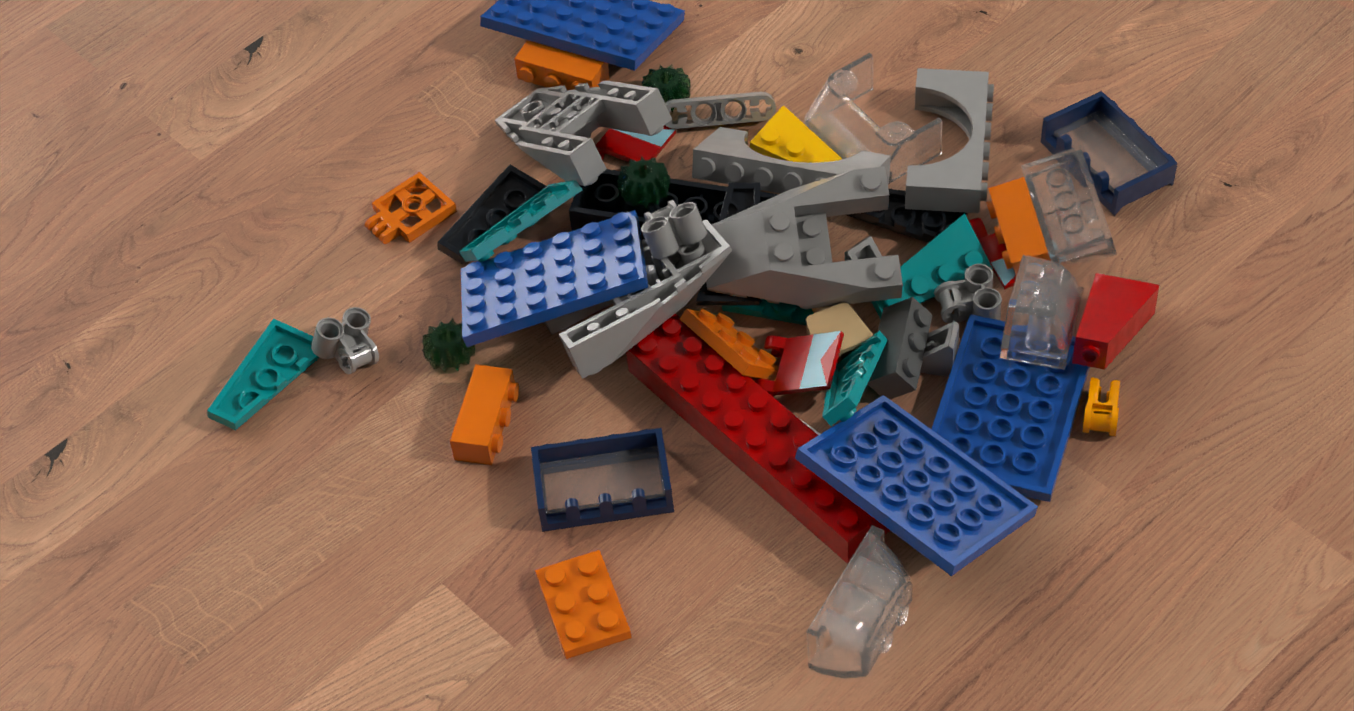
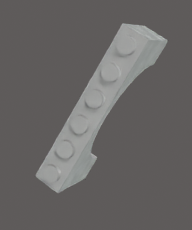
[905,68,994,213]
[692,127,891,194]

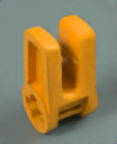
[1082,377,1120,437]

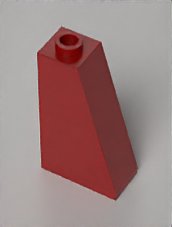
[1072,273,1160,370]

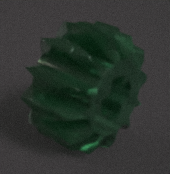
[642,64,691,113]
[617,156,670,208]
[422,318,476,373]

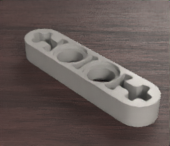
[665,92,776,129]

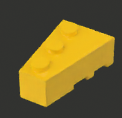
[750,105,842,163]

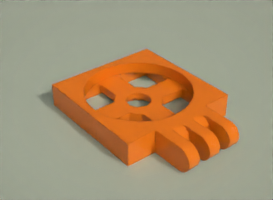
[365,172,457,244]

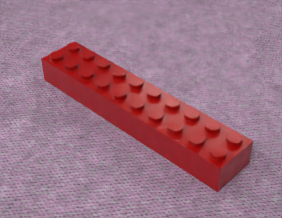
[626,314,890,564]

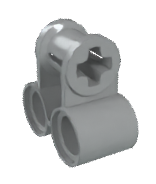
[641,200,707,259]
[934,264,1002,323]
[311,307,379,374]

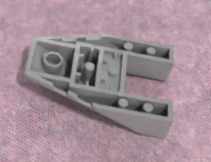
[495,81,672,186]
[701,166,903,309]
[543,220,732,379]

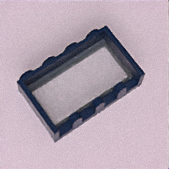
[1040,91,1178,216]
[531,428,674,532]

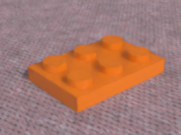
[680,309,779,381]
[535,550,632,659]

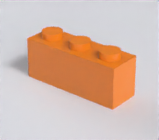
[514,40,610,90]
[986,177,1053,279]
[450,364,519,465]

